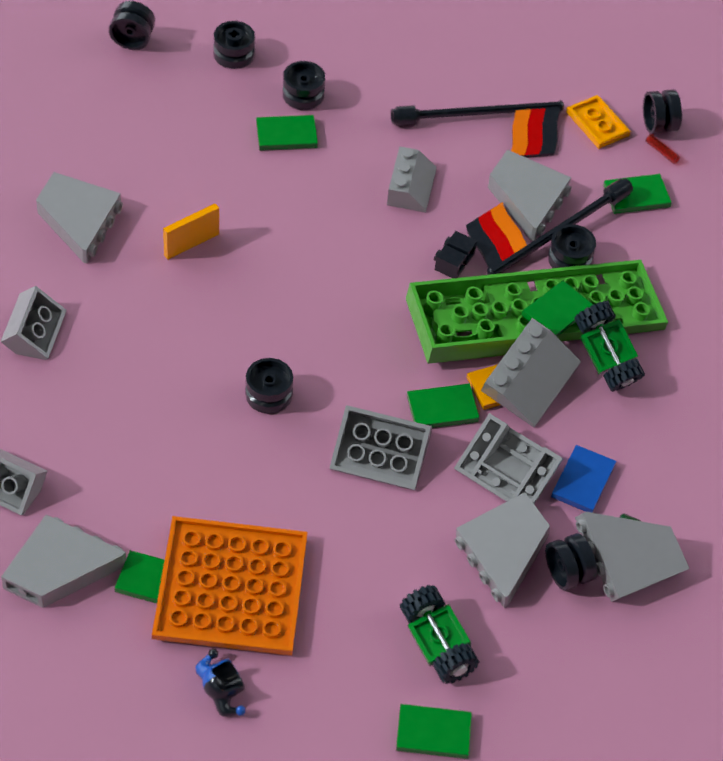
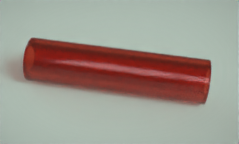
[645,134,680,164]

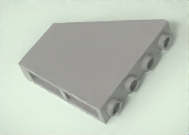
[488,150,572,241]
[36,172,123,263]
[455,492,550,608]
[575,512,689,602]
[1,515,126,608]

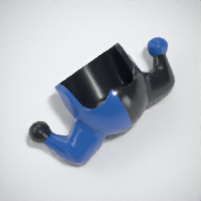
[195,648,246,717]

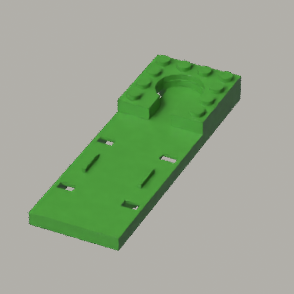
[406,260,668,364]

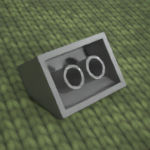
[387,146,436,213]
[1,286,67,360]
[0,449,48,515]

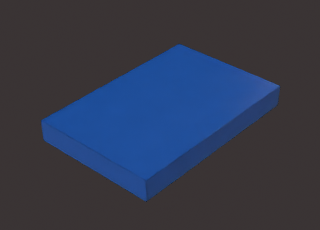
[551,445,616,513]

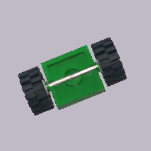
[574,301,645,392]
[400,585,479,684]

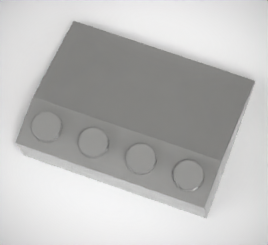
[481,318,581,427]
[329,405,432,490]

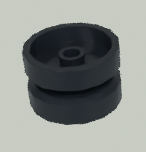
[109,1,156,50]
[213,21,255,69]
[283,61,325,110]
[643,89,682,133]
[548,224,596,268]
[245,358,293,414]
[545,533,597,591]

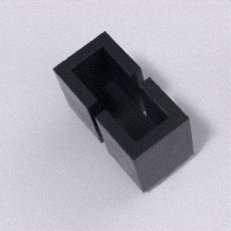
[434,231,477,278]

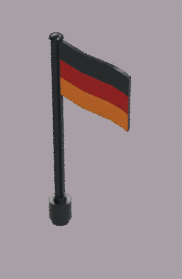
[391,100,564,158]
[466,178,633,275]

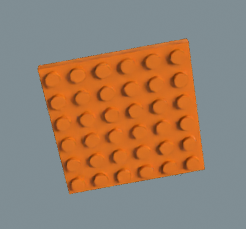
[152,516,308,656]

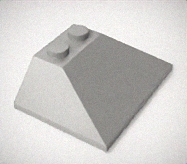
[454,413,563,504]

